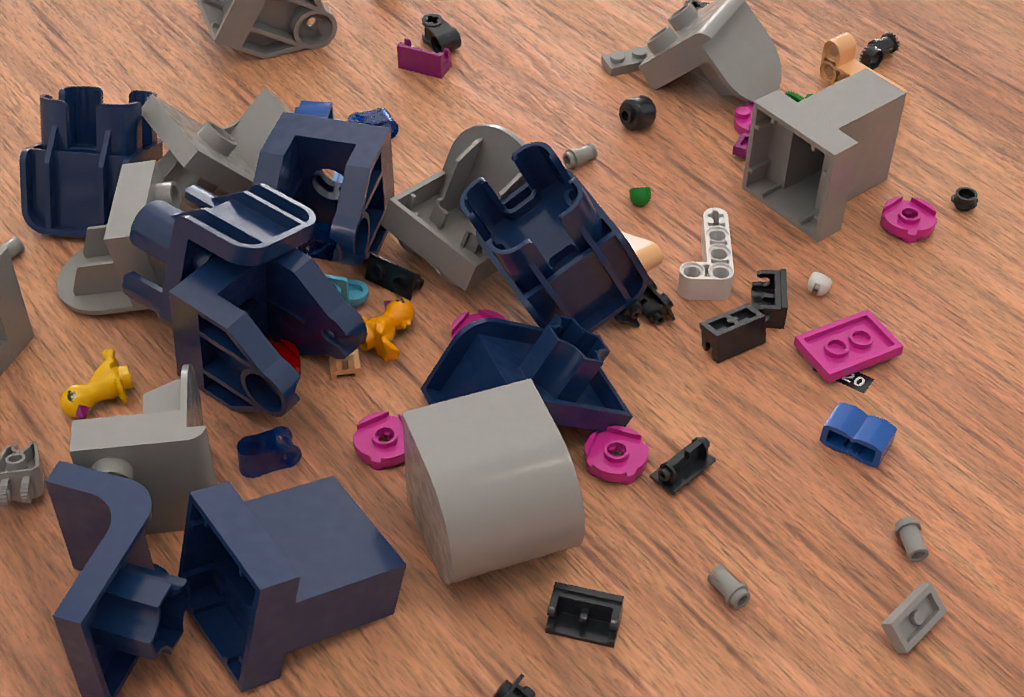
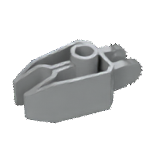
[0,441,45,506]

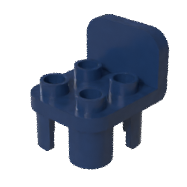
[19,86,163,238]
[460,142,649,333]
[122,183,316,330]

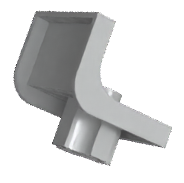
[142,88,293,196]

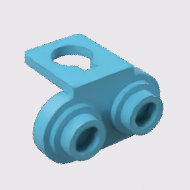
[325,274,369,307]

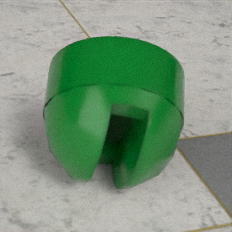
[629,187,651,207]

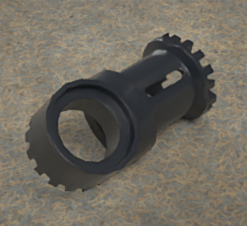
[859,32,900,70]

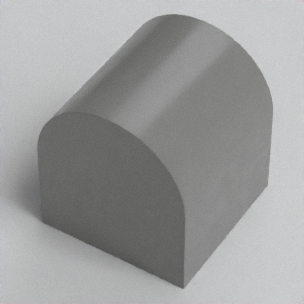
[402,378,585,585]

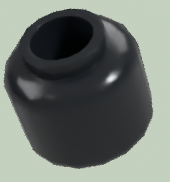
[619,95,657,131]

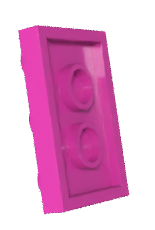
[794,310,904,383]

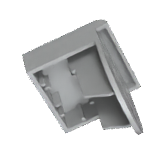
[638,0,781,104]
[380,124,526,291]
[57,160,182,320]
[69,364,218,535]

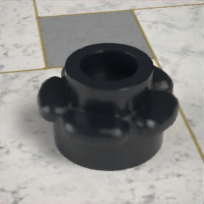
[951,187,978,211]

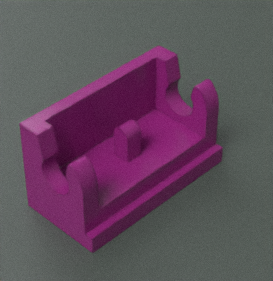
[397,38,452,79]

